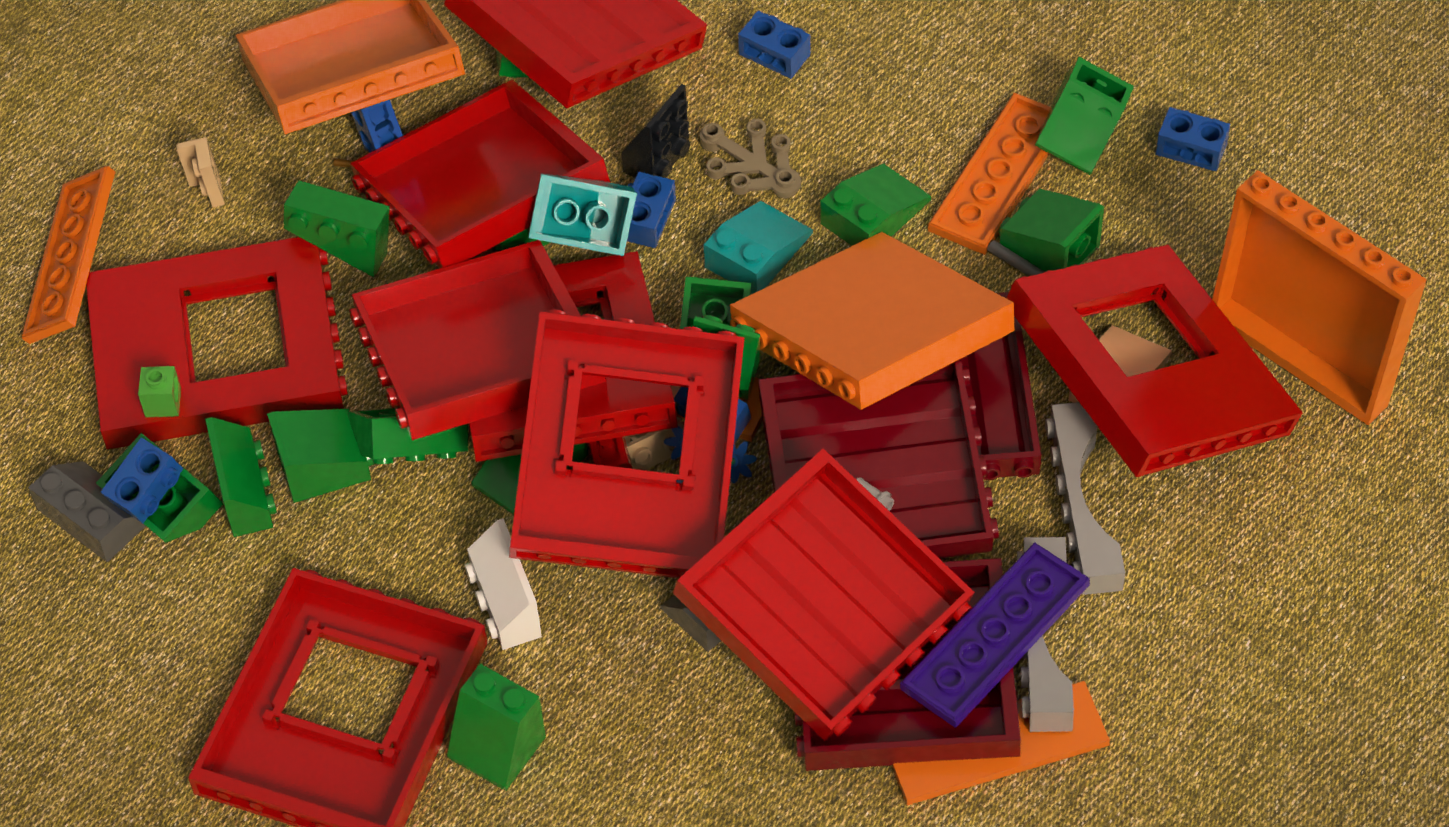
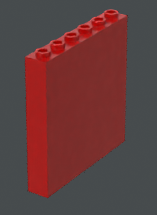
[350,79,610,268]
[349,240,606,440]

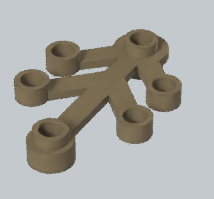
[700,119,801,198]

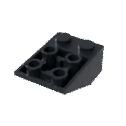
[621,84,690,179]

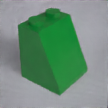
[999,188,1104,272]
[267,409,374,503]
[447,664,546,791]

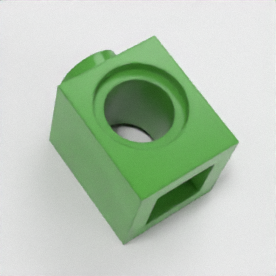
[138,366,181,417]

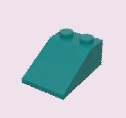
[528,173,637,256]
[704,201,813,294]

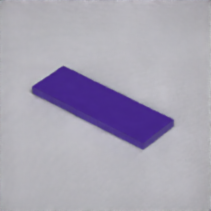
[900,542,1090,728]

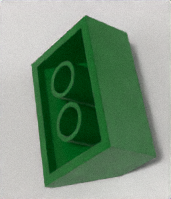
[348,408,468,464]
[205,417,277,537]
[96,433,223,543]

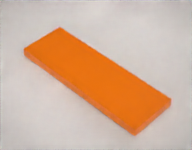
[928,92,1051,255]
[22,166,115,344]
[892,681,1110,806]

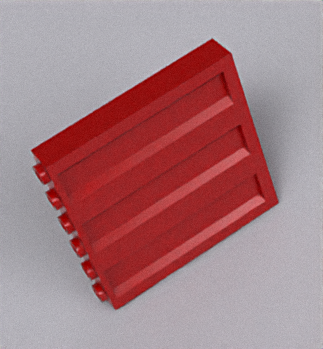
[444,0,707,108]
[673,448,975,741]

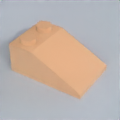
[1068,325,1172,403]

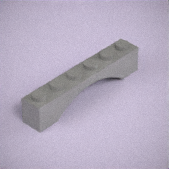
[1045,402,1125,595]
[1017,537,1074,732]

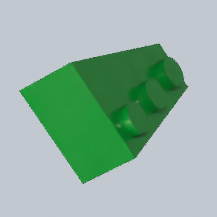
[284,180,390,277]

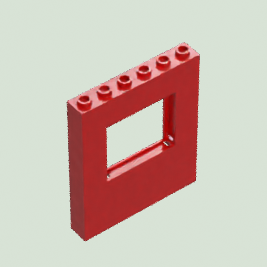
[86,237,348,450]
[1006,245,1303,477]
[469,251,678,462]
[509,310,745,578]
[188,568,488,827]

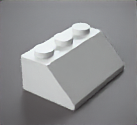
[464,518,542,650]

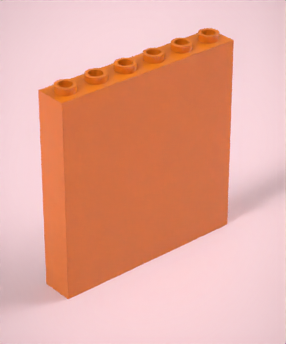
[235,0,465,134]
[1212,170,1427,426]
[730,232,1015,410]

